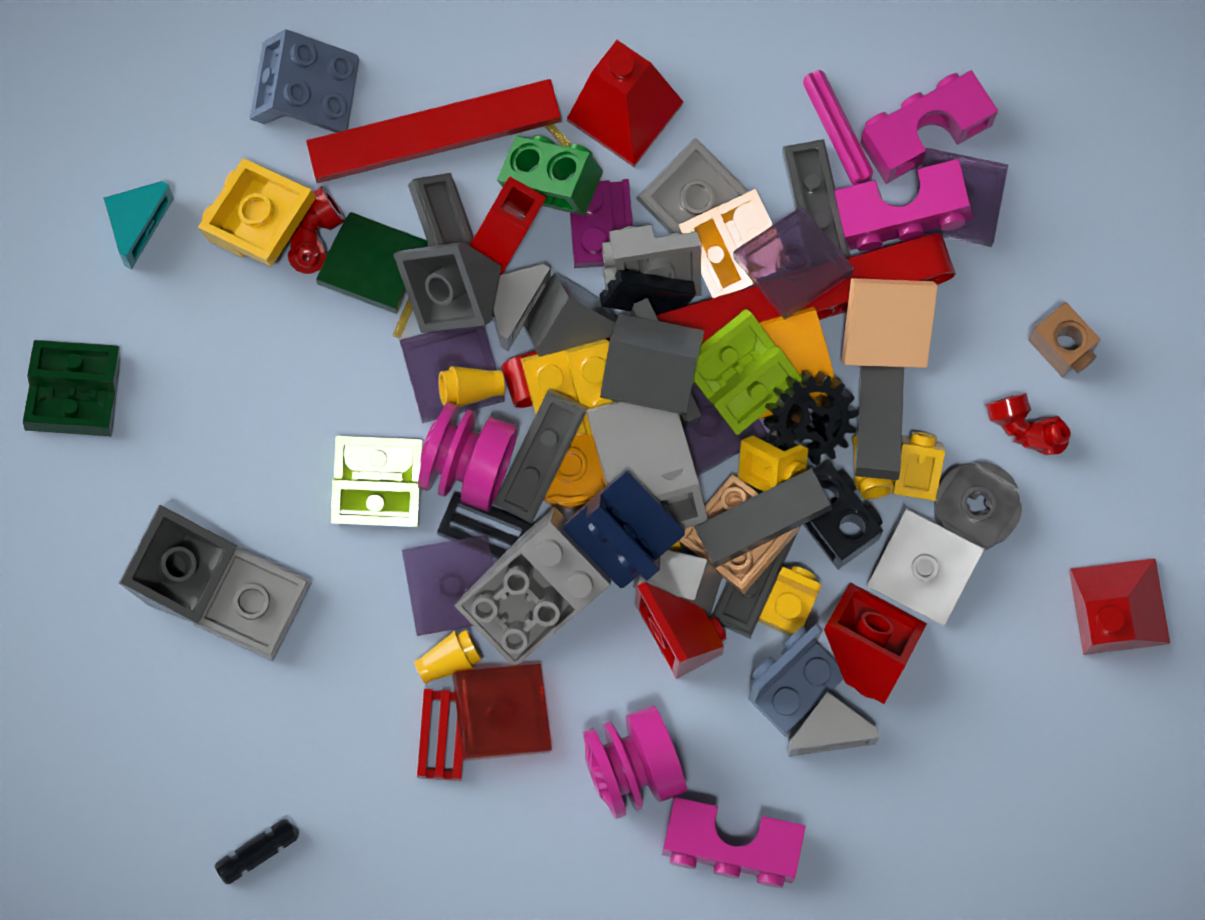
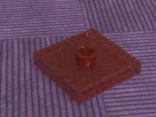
[452,664,552,761]

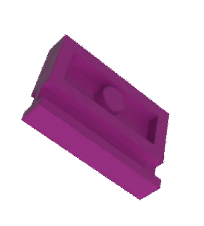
[570,179,633,269]

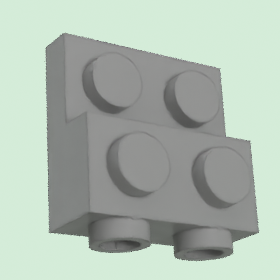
[601,225,701,297]

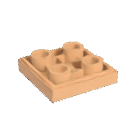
[841,278,938,368]
[679,474,800,594]

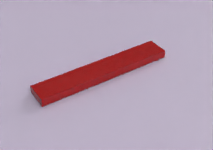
[306,79,562,184]

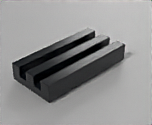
[599,270,696,315]
[437,493,534,559]

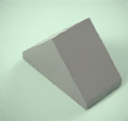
[492,264,551,351]
[633,550,722,618]
[787,692,880,757]

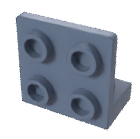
[250,29,359,133]
[748,623,844,737]

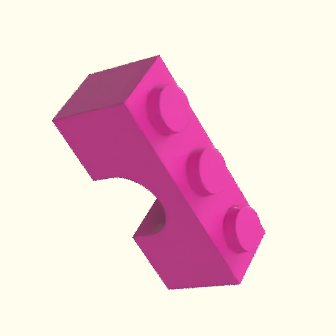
[860,70,998,184]
[834,159,974,251]
[662,797,806,888]

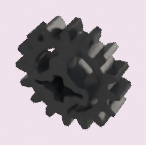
[763,370,859,466]

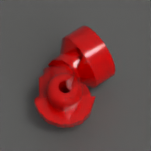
[287,186,345,274]
[985,393,1071,456]

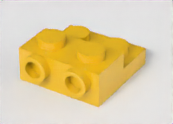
[198,158,316,267]
[521,338,616,436]

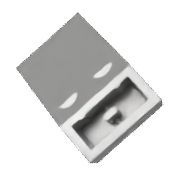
[586,401,708,529]
[454,507,612,668]

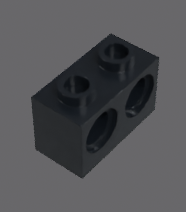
[803,462,883,570]

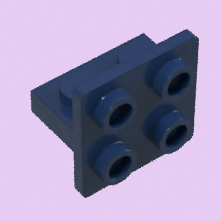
[564,470,685,588]

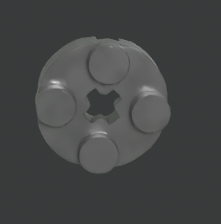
[934,462,1022,550]

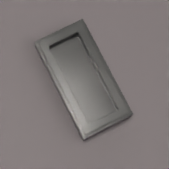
[408,173,473,247]

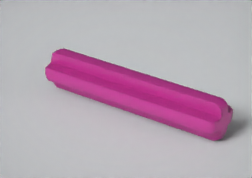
[803,70,873,185]

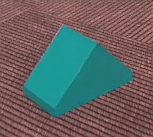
[103,181,174,270]

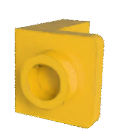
[893,432,946,501]
[738,435,808,492]
[758,566,822,636]

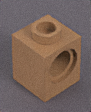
[1028,302,1101,378]

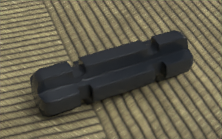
[215,819,298,884]

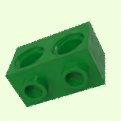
[497,136,603,216]

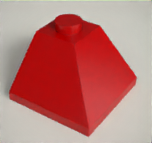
[567,40,683,168]
[1069,558,1170,655]
[634,582,727,679]
[824,582,927,704]

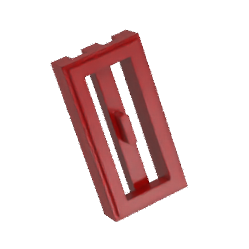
[417,689,468,781]

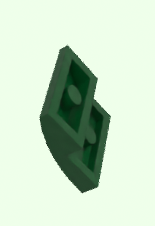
[316,212,428,314]
[23,340,120,437]

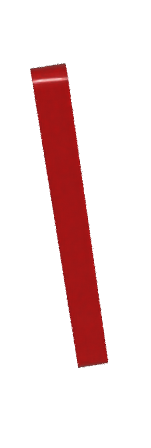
[501,233,956,408]

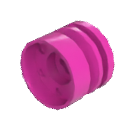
[417,402,518,512]
[582,705,687,819]

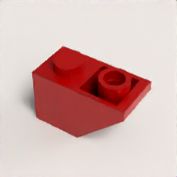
[469,176,546,275]

